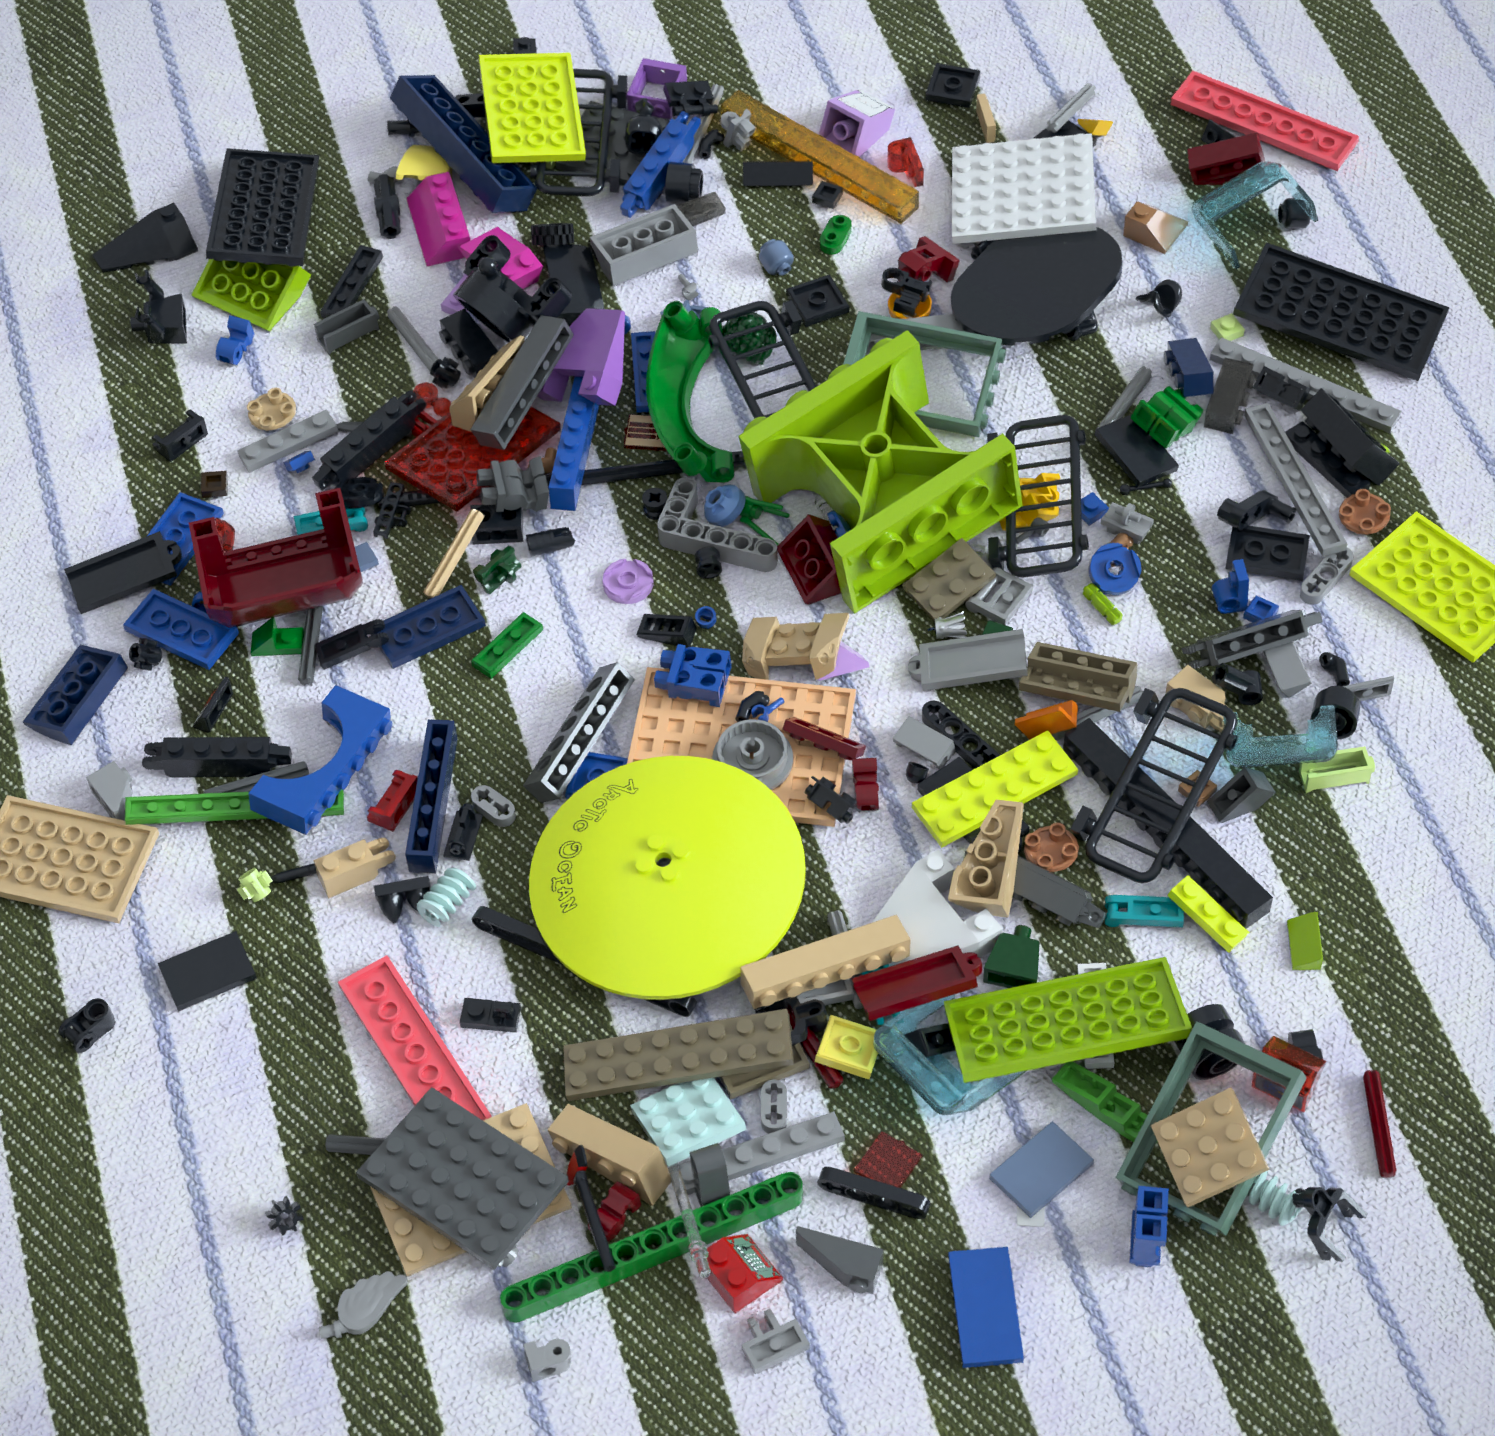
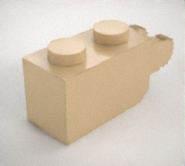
[1166,665,1227,732]
[314,837,396,899]

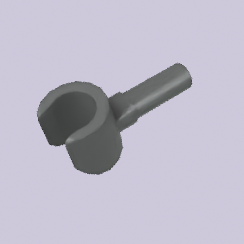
[1016,518,1049,544]

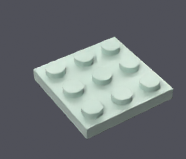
[630,1078,746,1167]

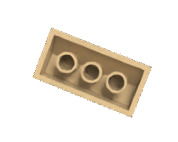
[449,335,525,432]

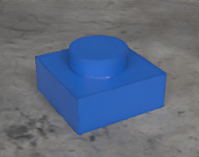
[283,451,315,473]
[1081,492,1109,526]

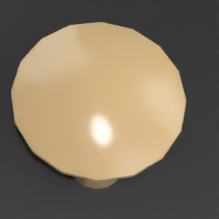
[247,388,296,431]

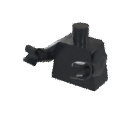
[130,270,187,344]

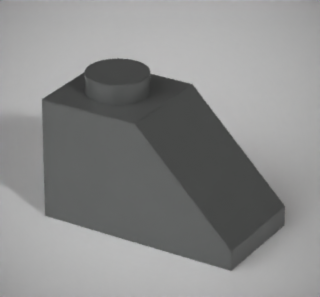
[1207,767,1276,823]

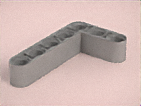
[657,477,778,572]

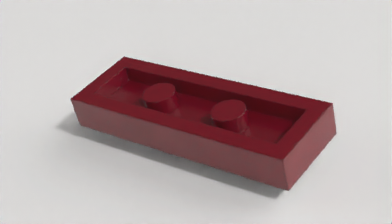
[782,717,866,760]

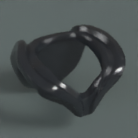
[1135,279,1182,317]

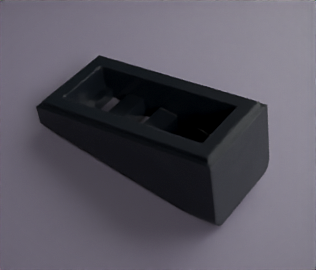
[637,614,696,648]

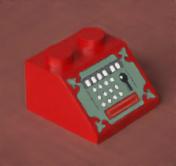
[698,1234,783,1313]

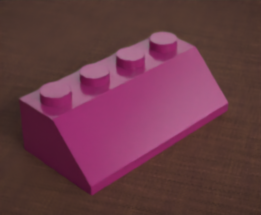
[406,172,470,266]

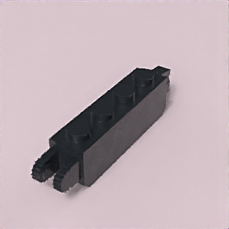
[312,390,426,491]
[142,737,292,778]

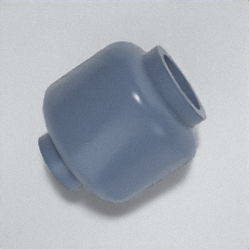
[759,239,794,276]

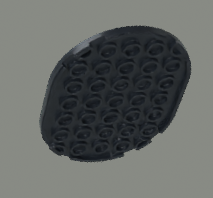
[951,227,1123,346]

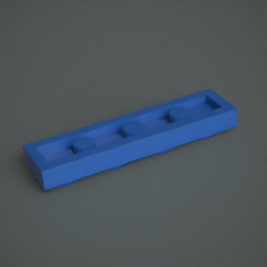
[631,331,655,413]

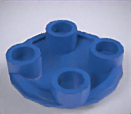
[827,510,851,538]

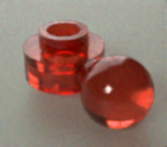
[413,382,451,417]

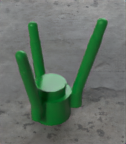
[740,496,790,546]

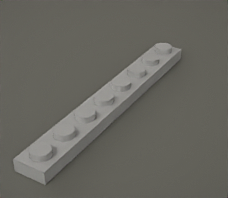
[1210,337,1402,434]
[1244,403,1347,557]

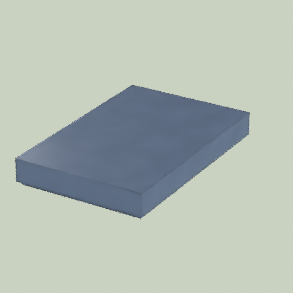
[989,1121,1094,1218]

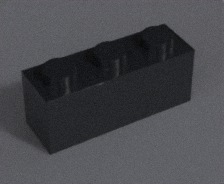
[439,308,498,378]

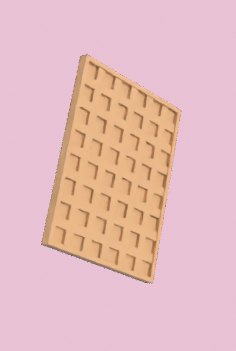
[627,667,856,827]

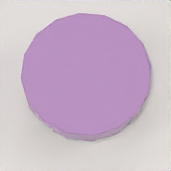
[602,559,654,604]

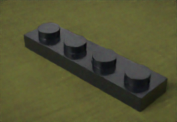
[320,245,383,319]
[1285,421,1370,498]

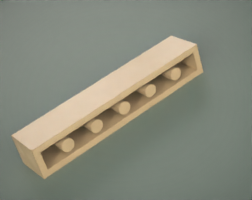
[740,915,911,1009]

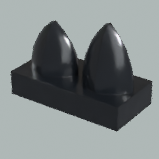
[374,876,431,923]

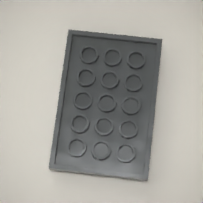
[356,1087,569,1270]

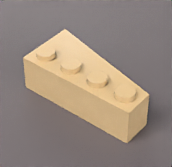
[547,1104,673,1206]

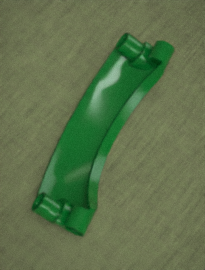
[646,301,734,483]

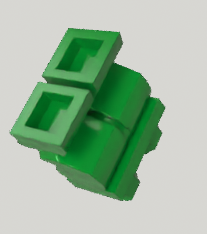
[1130,386,1204,449]

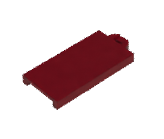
[851,945,983,1021]

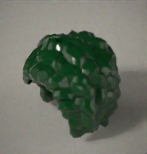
[722,312,777,365]

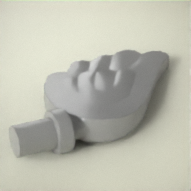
[319,1271,408,1339]

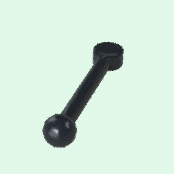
[1120,478,1172,495]

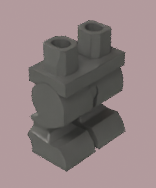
[476,456,549,512]

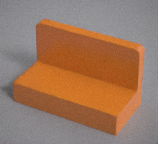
[1015,700,1078,740]

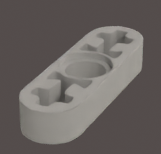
[1300,548,1353,605]

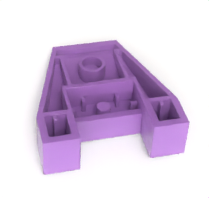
[537,308,625,406]

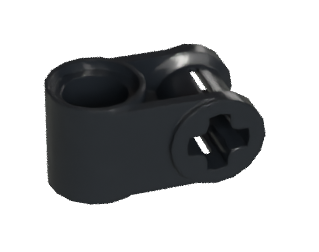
[58,998,115,1053]

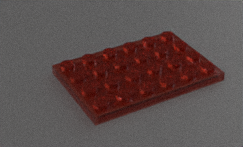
[385,406,561,512]

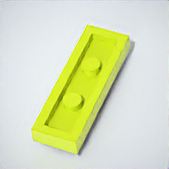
[1167,875,1249,953]

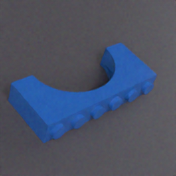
[249,685,392,835]

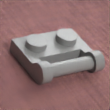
[965,567,1033,625]

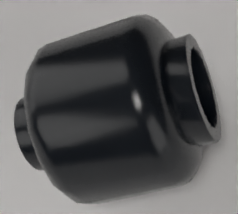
[1278,198,1315,229]

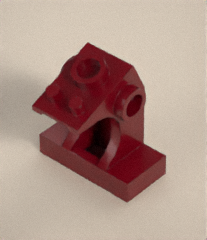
[897,236,960,282]

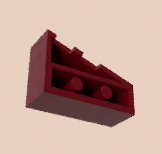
[1187,132,1269,185]

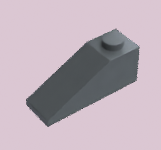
[796,1226,884,1294]

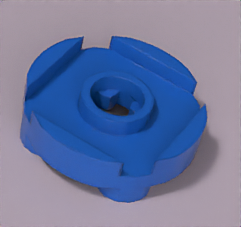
[1088,543,1141,595]

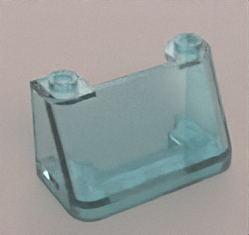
[1223,705,1338,768]

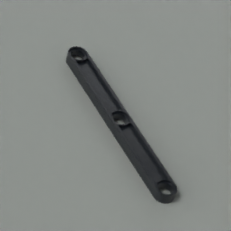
[472,906,697,1017]

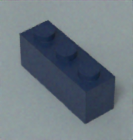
[1164,338,1214,397]

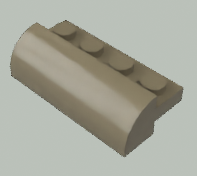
[1019,642,1137,712]

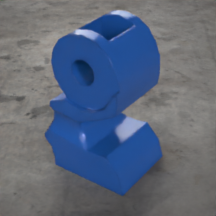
[216,315,255,365]

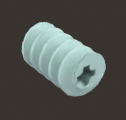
[417,868,476,927]
[1246,1171,1302,1226]

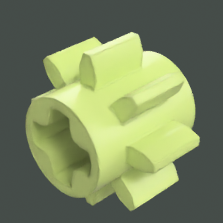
[237,868,273,902]

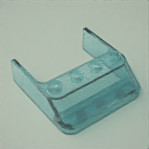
[1191,161,1318,269]
[873,994,1027,1115]

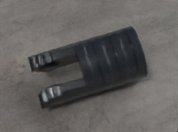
[526,527,576,557]

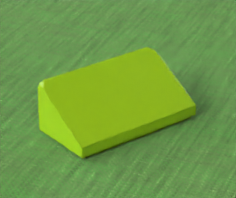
[1287,912,1323,970]

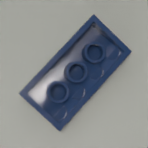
[23,645,128,745]

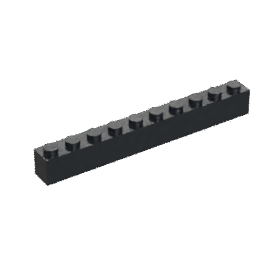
[1063,718,1273,929]

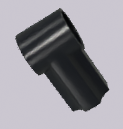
[1212,663,1263,706]

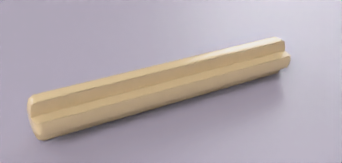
[424,509,484,599]

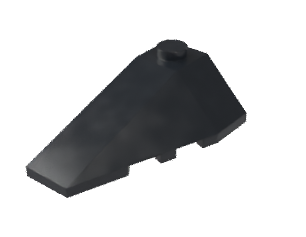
[93,203,198,273]

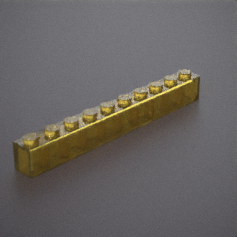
[721,90,919,224]

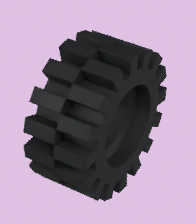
[531,223,574,245]

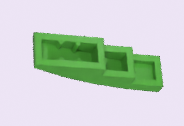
[1052,1061,1158,1143]

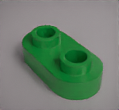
[820,215,852,255]

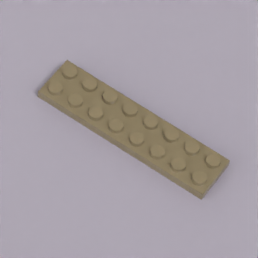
[563,1009,794,1101]

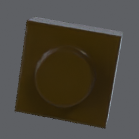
[201,471,228,498]

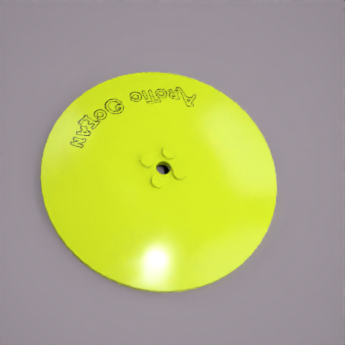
[529,756,806,1000]

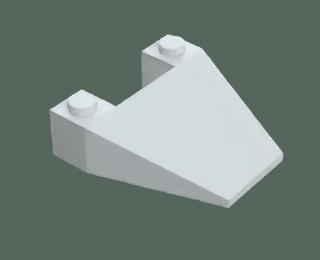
[872,849,1003,967]

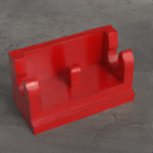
[367,770,418,832]

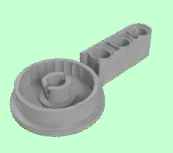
[712,719,793,790]

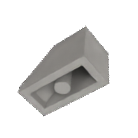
[86,761,133,820]

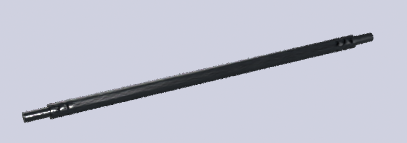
[379,451,746,508]

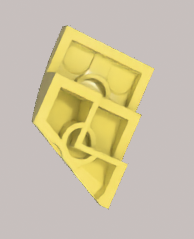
[396,144,452,180]

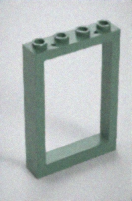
[843,311,1006,437]
[1115,1021,1306,1236]

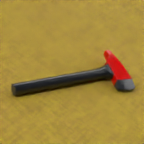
[566,1145,616,1272]

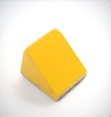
[1077,119,1113,136]

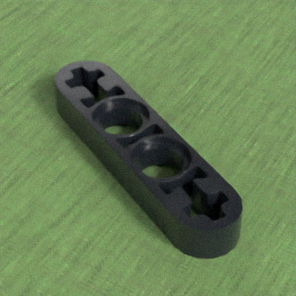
[922,700,1000,769]
[817,1167,931,1219]

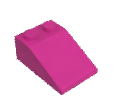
[459,227,543,289]

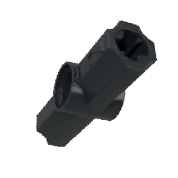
[374,174,401,239]

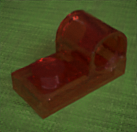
[887,137,924,188]

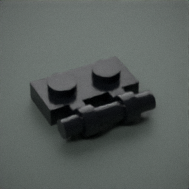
[663,81,718,117]

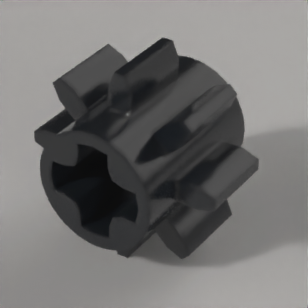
[430,357,461,389]
[129,638,162,671]
[265,1196,304,1236]

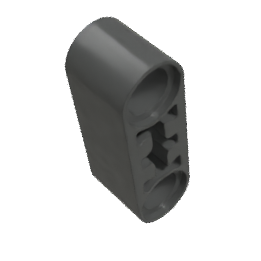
[689,1143,730,1207]

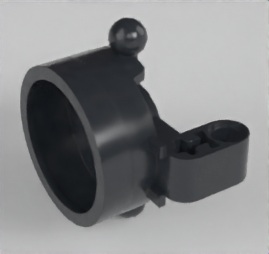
[453,235,572,343]

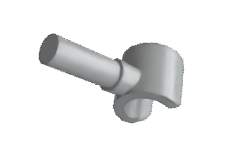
[678,274,698,301]

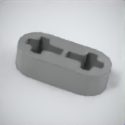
[471,785,516,827]
[761,1079,787,1134]

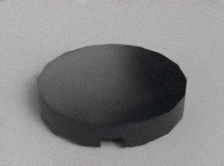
[334,477,384,508]

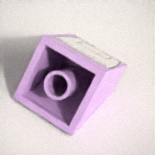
[817,89,895,162]

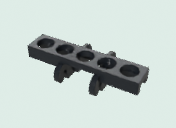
[373,482,412,539]

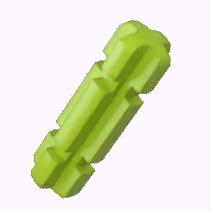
[1083,583,1123,625]

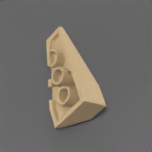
[948,800,1024,918]

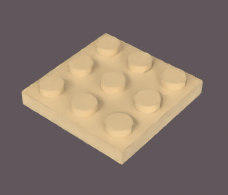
[1151,1087,1270,1207]

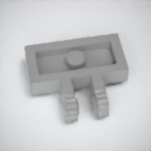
[742,1309,810,1375]

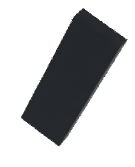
[743,161,813,186]

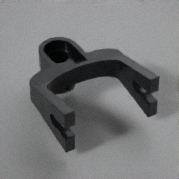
[754,997,827,1046]
[1292,1187,1368,1262]

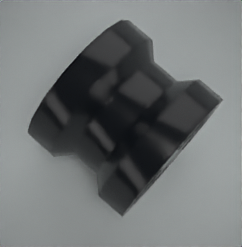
[642,488,667,520]
[695,547,722,579]

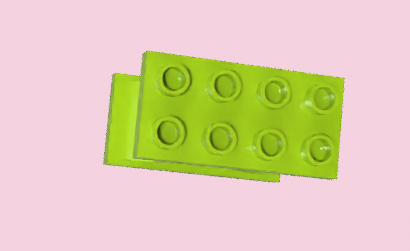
[738,330,1023,614]

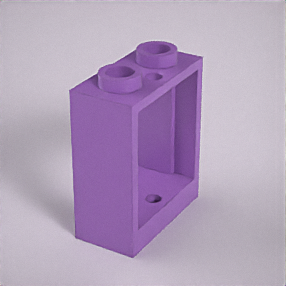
[627,58,687,120]

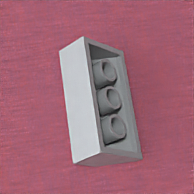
[590,204,698,286]

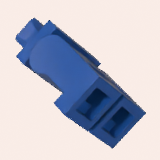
[654,644,731,707]
[1129,1186,1169,1267]

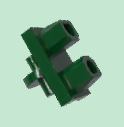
[473,545,522,594]

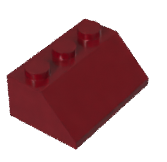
[777,514,841,605]

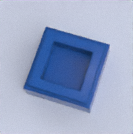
[1243,595,1279,622]

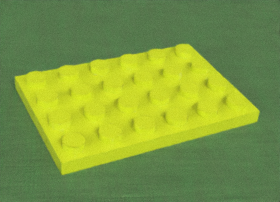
[479,53,586,163]
[1349,511,1495,663]

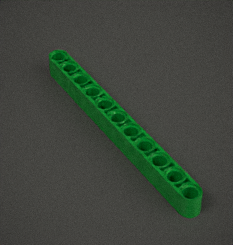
[500,1172,803,1323]

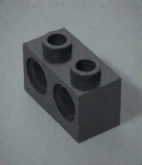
[470,504,523,545]

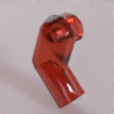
[214,517,235,552]

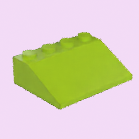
[191,259,311,332]

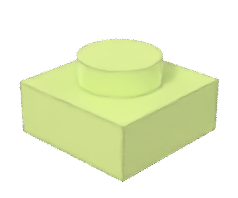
[1210,313,1245,341]

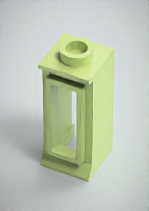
[1299,746,1375,793]

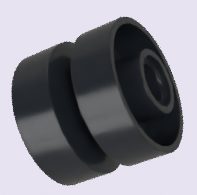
[1174,1004,1245,1080]

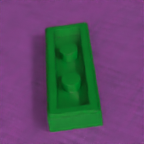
[471,612,543,679]

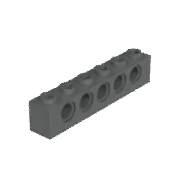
[523,662,635,803]

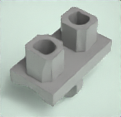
[720,109,756,152]
[1101,502,1154,544]

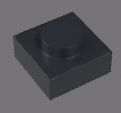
[812,181,843,209]

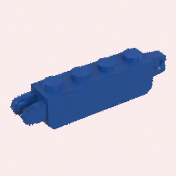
[620,111,701,218]

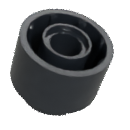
[665,162,703,204]
[1310,686,1360,740]

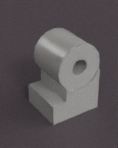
[523,1338,572,1382]

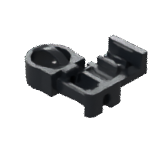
[881,268,932,317]

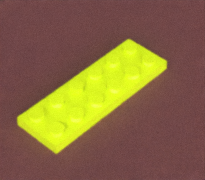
[912,730,1078,848]

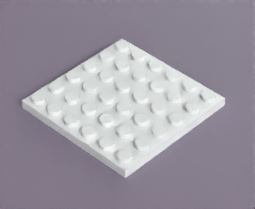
[952,133,1096,244]

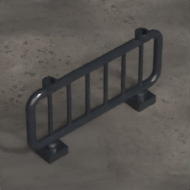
[530,68,628,197]
[708,300,817,419]
[987,415,1089,578]
[1070,688,1238,883]

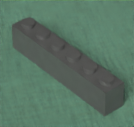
[470,315,574,450]

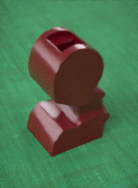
[852,757,879,811]
[587,1181,642,1242]

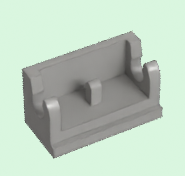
[892,716,956,769]

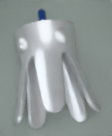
[927,612,967,639]

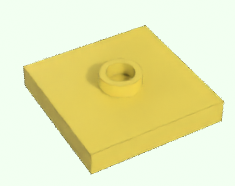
[815,1015,885,1079]

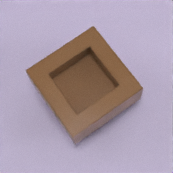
[1178,770,1217,807]

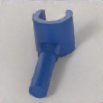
[751,697,785,722]

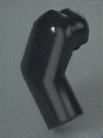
[699,129,724,159]
[1319,652,1350,686]
[735,691,770,722]

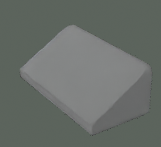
[1263,642,1312,697]
[1343,676,1394,701]

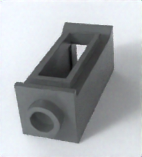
[314,299,380,355]

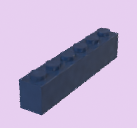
[405,719,458,874]

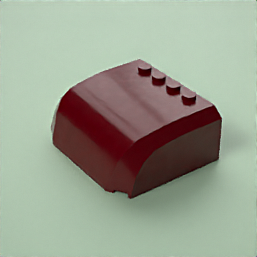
[189,488,363,628]

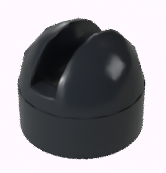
[906,762,929,784]

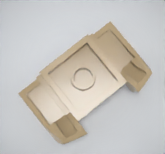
[742,613,850,680]

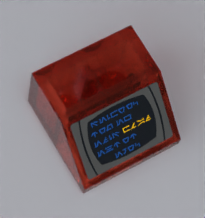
[1252,1036,1327,1112]

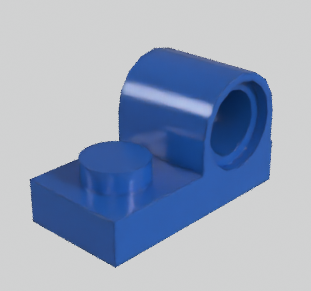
[1212,559,1249,614]

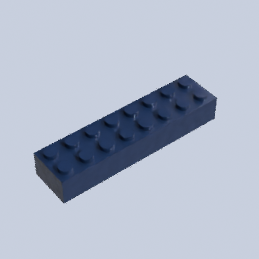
[390,75,537,213]

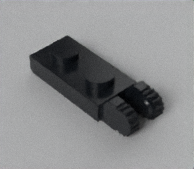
[315,619,389,670]

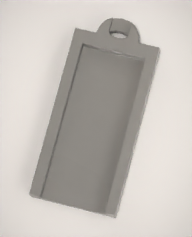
[908,629,1028,691]

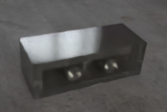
[1204,357,1256,434]

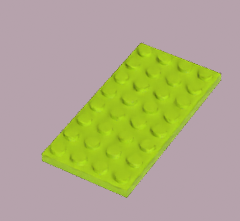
[943,957,1192,1083]

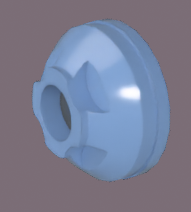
[704,484,745,527]

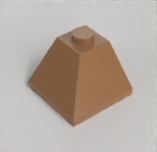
[1123,201,1188,254]

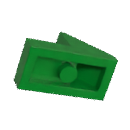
[251,618,304,656]

